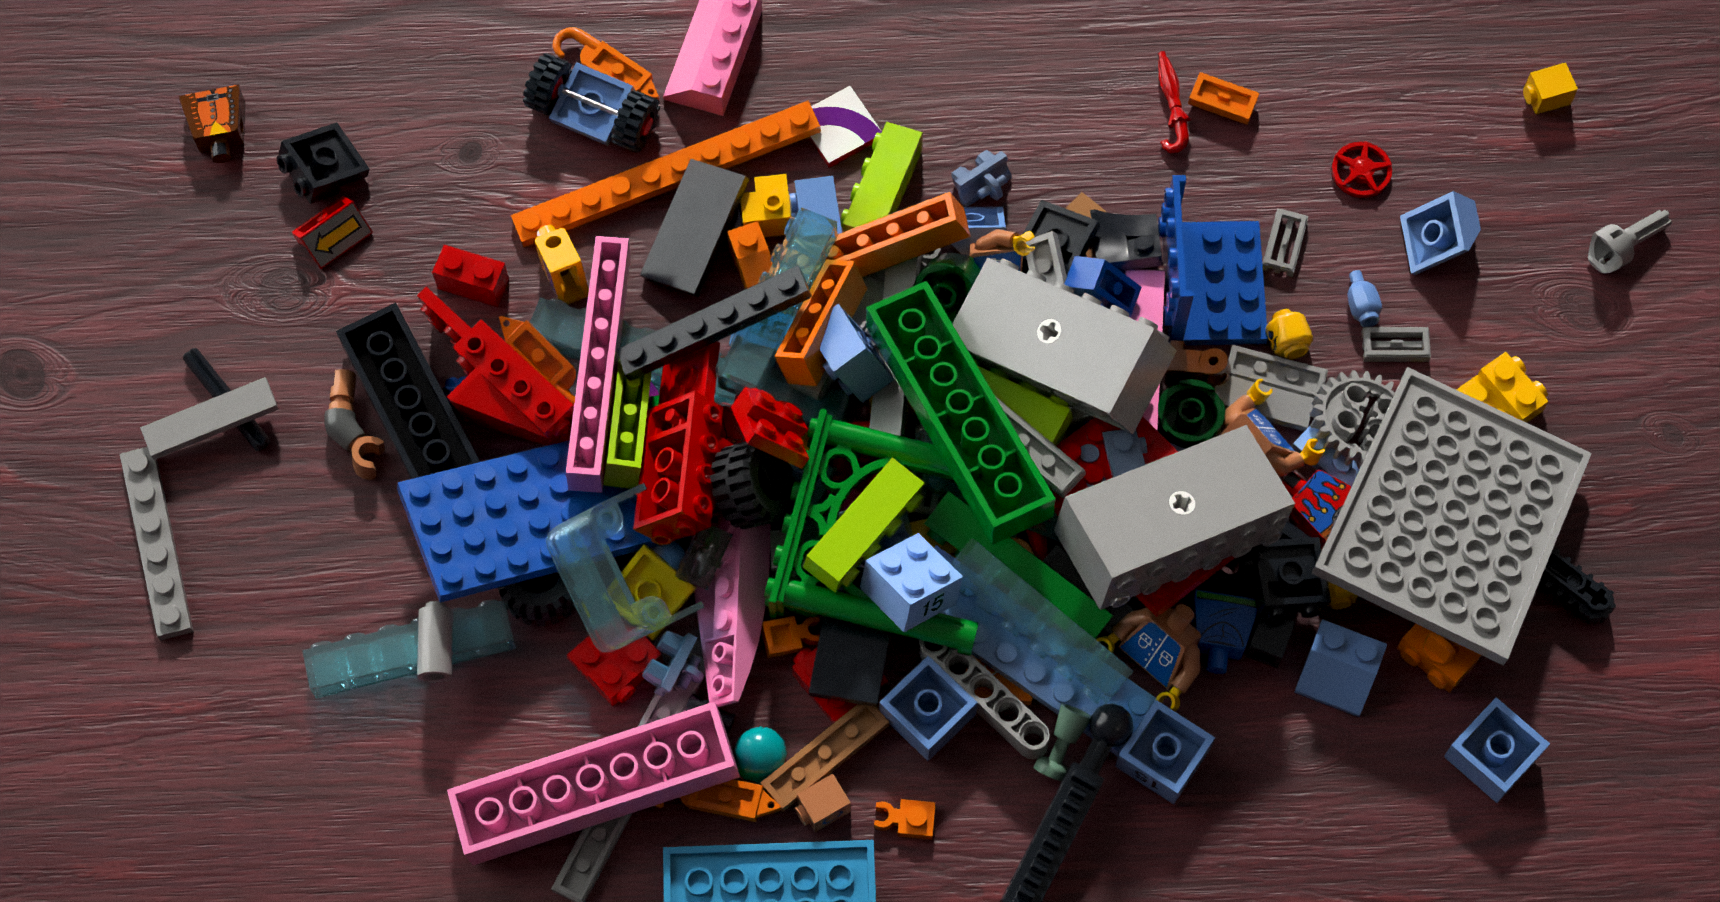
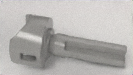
[1588,210,1672,274]

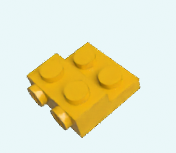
[1456,352,1549,423]

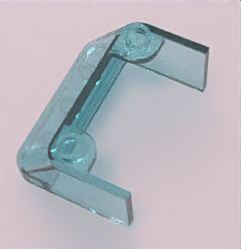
[546,483,704,652]

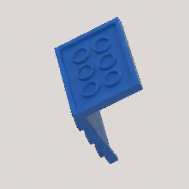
[1158,175,1268,345]

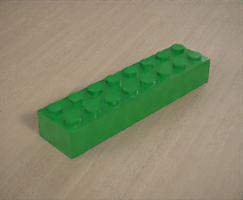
[866,281,1056,545]

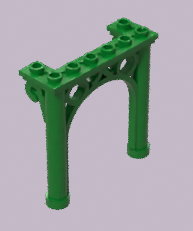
[764,408,979,656]

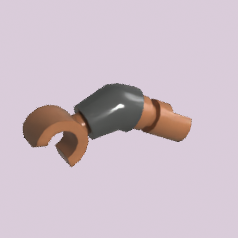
[324,369,385,480]

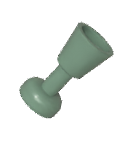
[1033,703,1091,781]

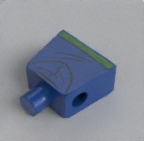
[1192,589,1257,674]

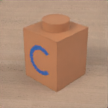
[795,774,851,832]

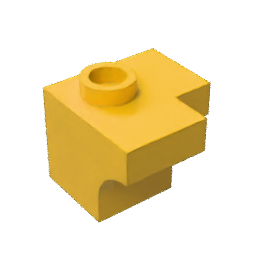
[740,174,792,237]

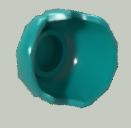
[733,726,787,783]

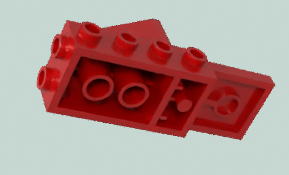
[417,286,574,446]
[633,341,734,545]

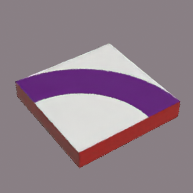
[808,86,882,168]

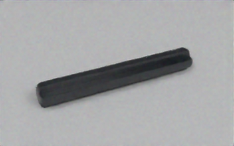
[183,348,270,451]

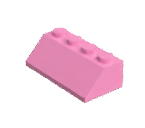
[663,0,762,116]

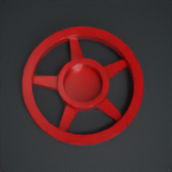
[1331,141,1392,198]

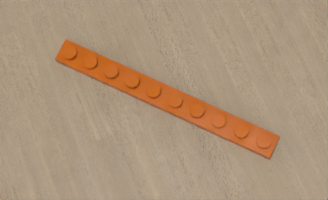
[511,100,821,247]

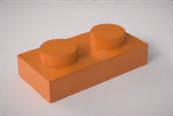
[1188,72,1260,125]

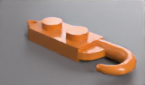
[553,27,659,101]
[499,316,576,405]
[655,779,782,822]

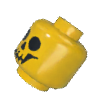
[1265,309,1313,360]

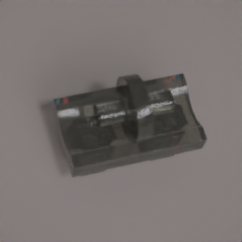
[675,525,733,590]

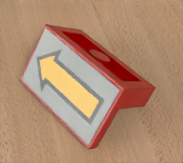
[291,196,373,269]

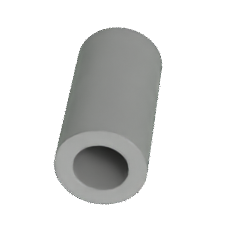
[417,601,453,682]

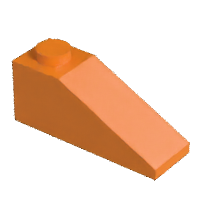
[727,221,790,316]

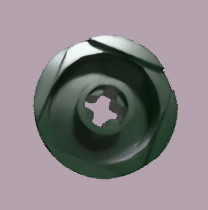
[913,253,981,323]
[1157,379,1225,449]

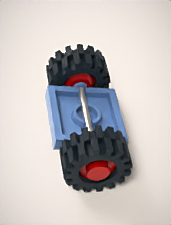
[523,53,660,153]

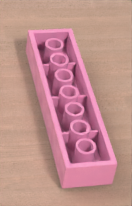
[447,701,740,865]

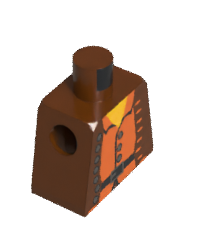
[179,84,246,163]

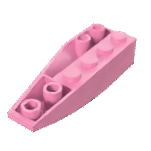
[693,511,771,707]

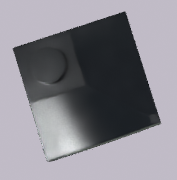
[1090,209,1163,271]

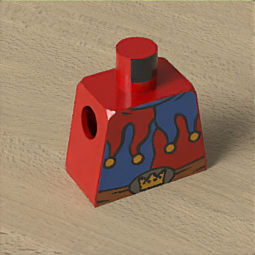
[1282,469,1351,549]

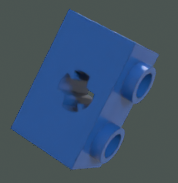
[1064,256,1142,317]

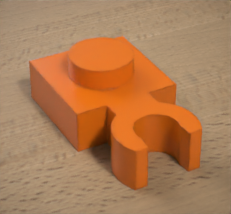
[761,616,820,658]
[874,799,935,840]

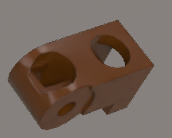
[1166,340,1231,386]

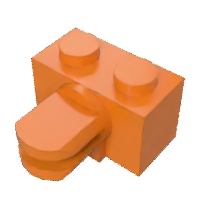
[1397,624,1481,693]

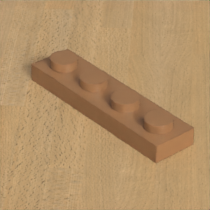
[760,704,889,812]

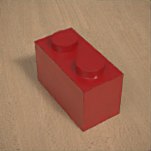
[432,244,509,307]

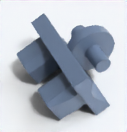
[951,150,1012,207]
[642,631,704,697]

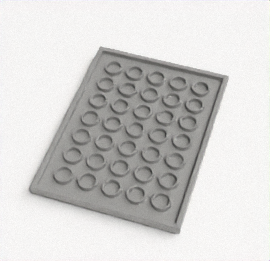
[1312,367,1592,666]

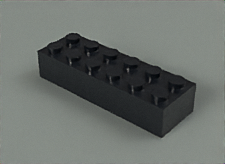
[336,302,480,479]

